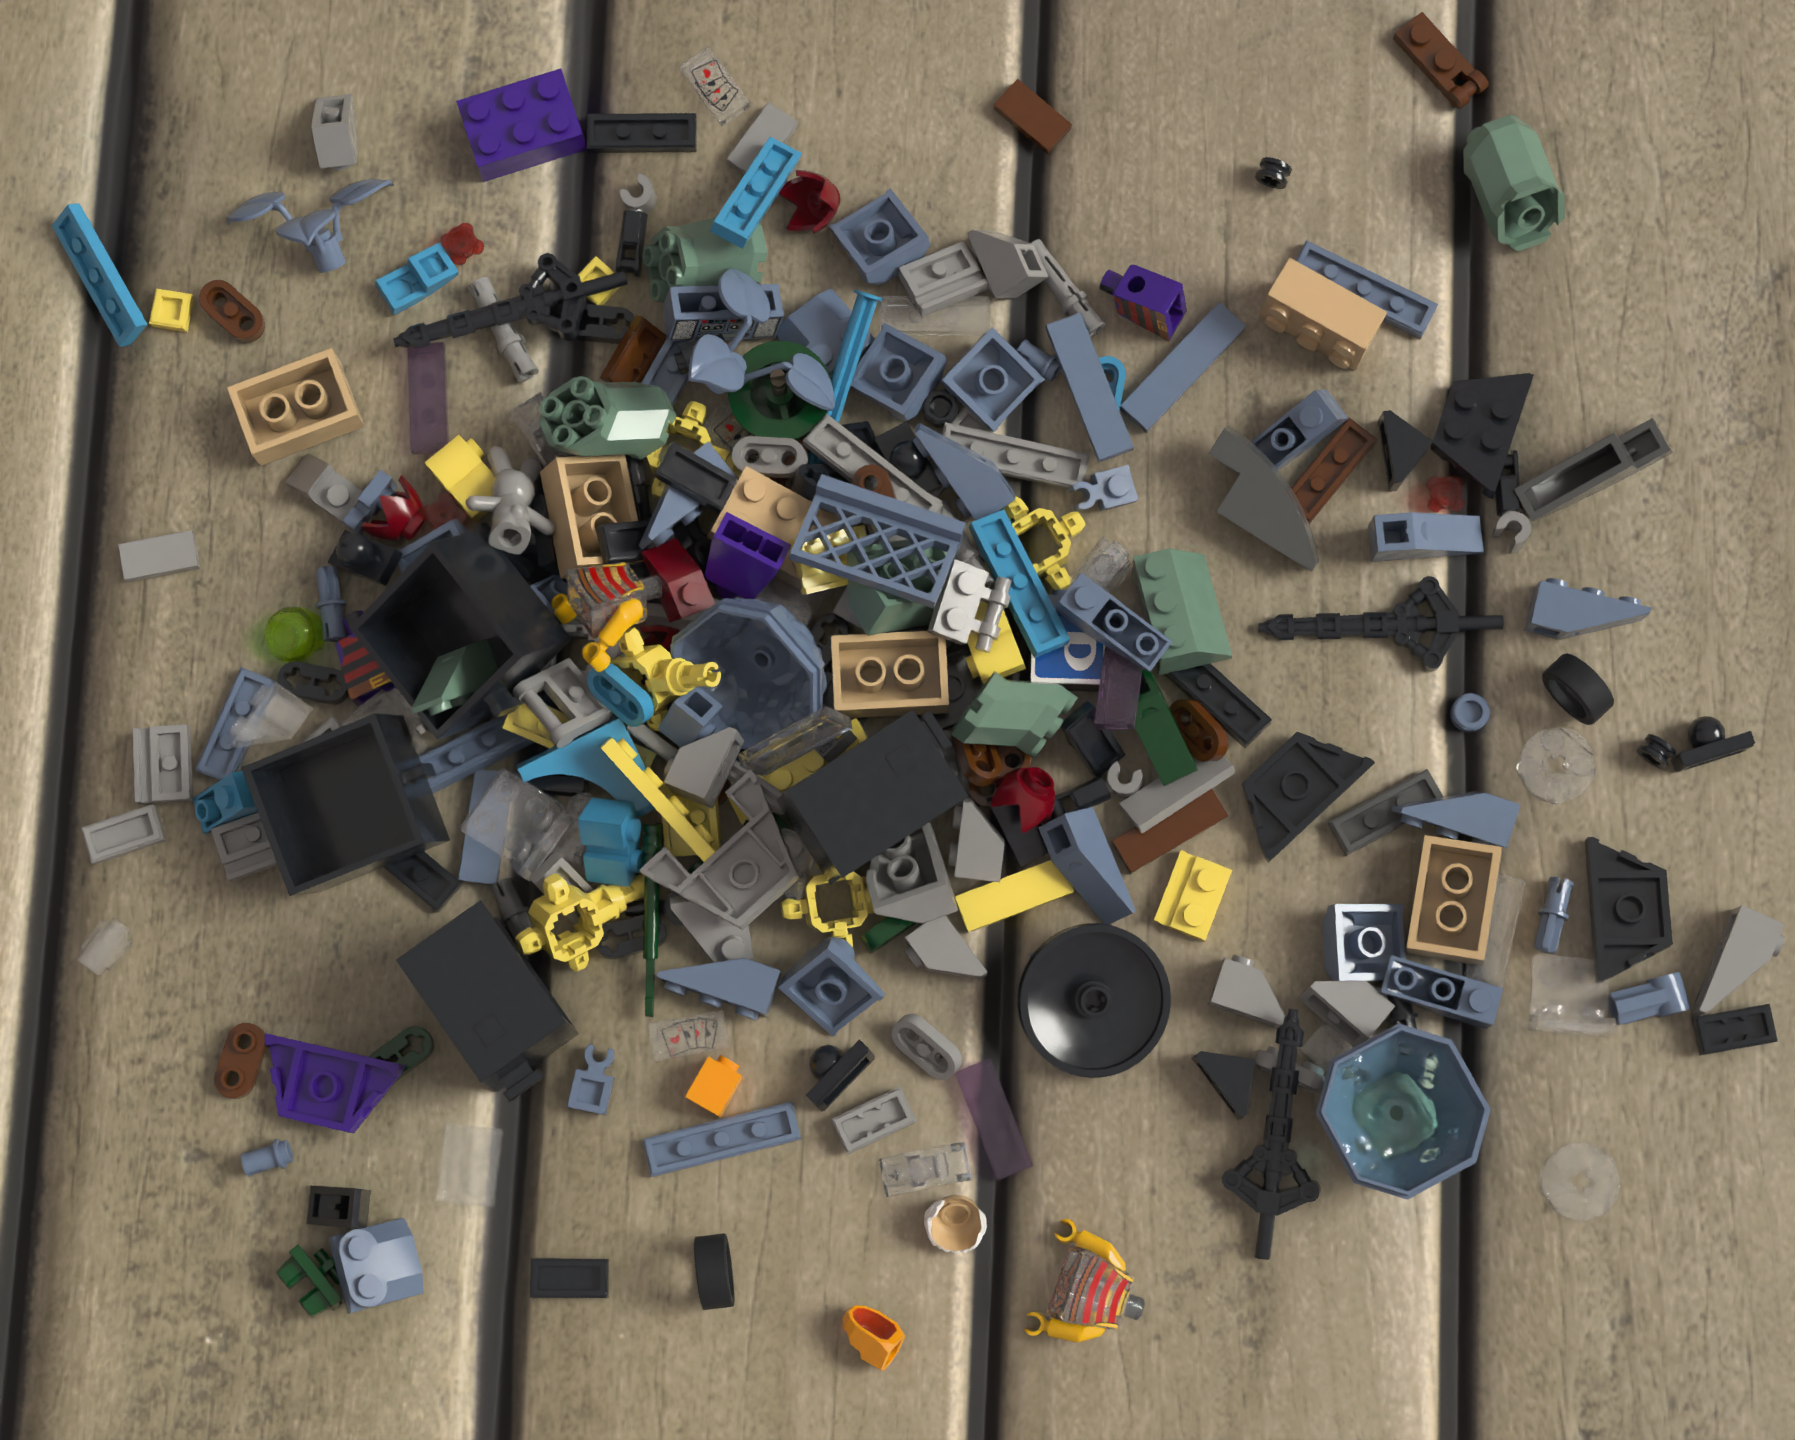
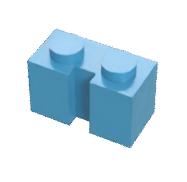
[578,798,645,887]

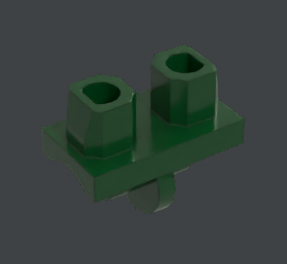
[276,1244,343,1318]

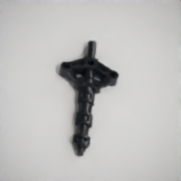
[393,253,628,349]
[1258,576,1504,672]
[1222,1008,1321,1260]

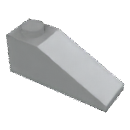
[1690,905,1785,1016]

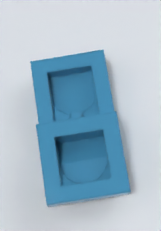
[375,242,459,315]

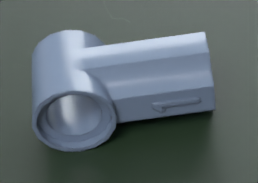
[1607,972,1691,1025]

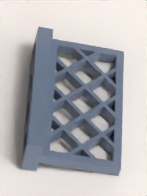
[789,474,966,608]

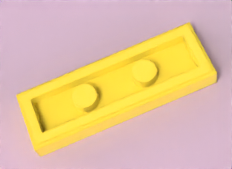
[955,860,1075,933]

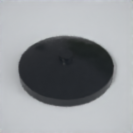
[1017,923,1171,1078]

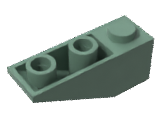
[411,639,498,716]

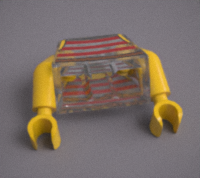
[552,562,662,672]
[1024,1219,1145,1343]

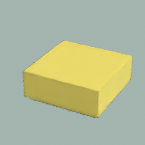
[578,256,620,306]
[149,289,195,333]

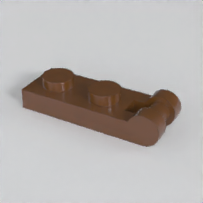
[1393,12,1489,109]

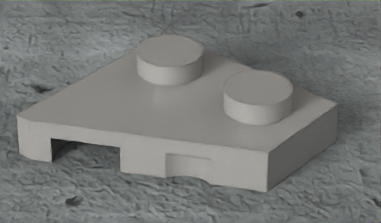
[670,896,754,963]

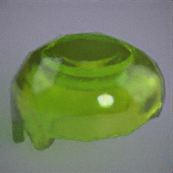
[264,607,325,663]

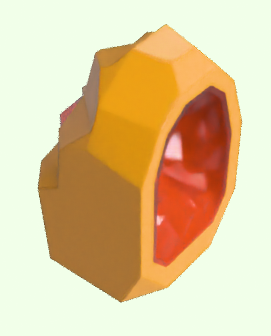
[842,1305,906,1371]

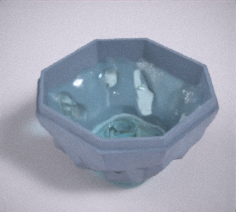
[1316,1023,1491,1200]

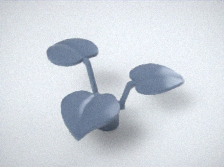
[226,179,394,273]
[688,268,835,411]

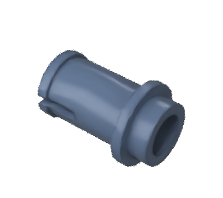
[1017,340,1061,382]
[241,1139,293,1177]

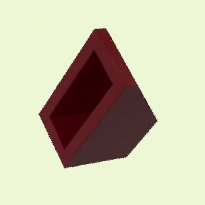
[641,538,715,622]

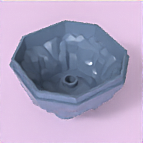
[670,598,827,754]

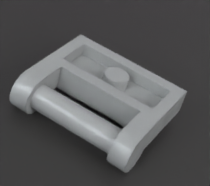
[512,658,613,748]

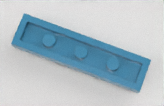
[710,137,802,249]
[52,203,148,347]
[969,509,1070,658]

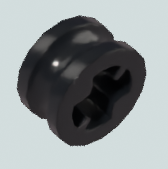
[1255,157,1292,189]
[1637,734,1676,770]

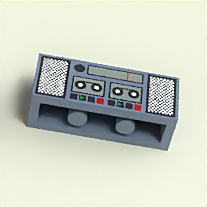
[662,284,784,342]

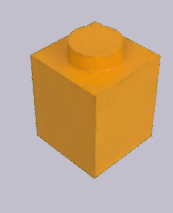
[685,1055,743,1118]

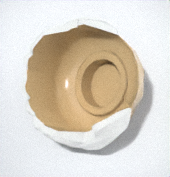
[924,1195,987,1254]

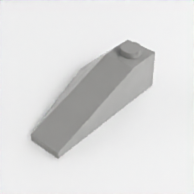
[866,821,958,923]

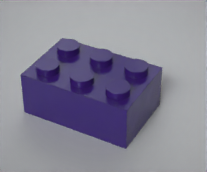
[456,68,587,182]

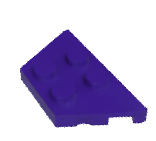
[264,1033,405,1133]

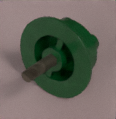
[728,341,831,440]

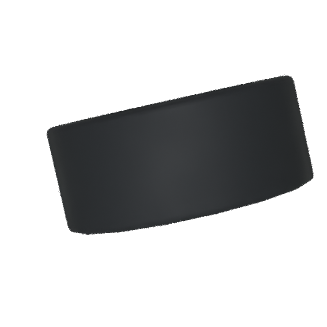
[1542,653,1614,725]
[694,1233,735,1310]

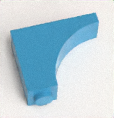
[516,715,655,817]

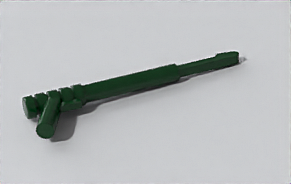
[643,823,664,1017]

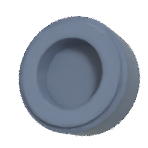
[1450,693,1490,733]

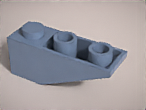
[1251,389,1349,470]
[913,423,1015,521]
[639,441,736,550]
[1368,512,1484,562]
[1055,572,1173,672]
[1524,578,1651,640]
[1391,791,1521,848]
[1038,807,1136,925]
[1380,955,1503,1029]
[657,958,782,1020]

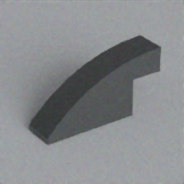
[1514,418,1674,522]
[1209,426,1319,572]

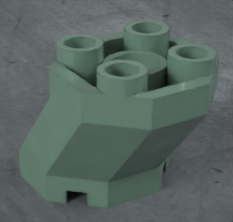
[1463,115,1565,251]
[642,217,767,304]
[539,376,676,460]
[950,671,1078,758]

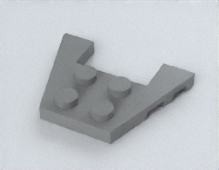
[639,769,800,930]

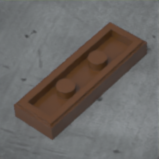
[1291,417,1378,525]
[1111,789,1228,875]

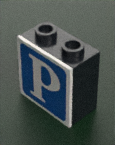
[1029,613,1114,692]

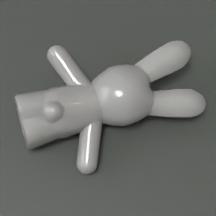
[466,446,555,554]

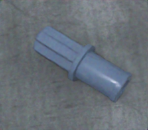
[316,566,347,642]
[1534,877,1574,954]

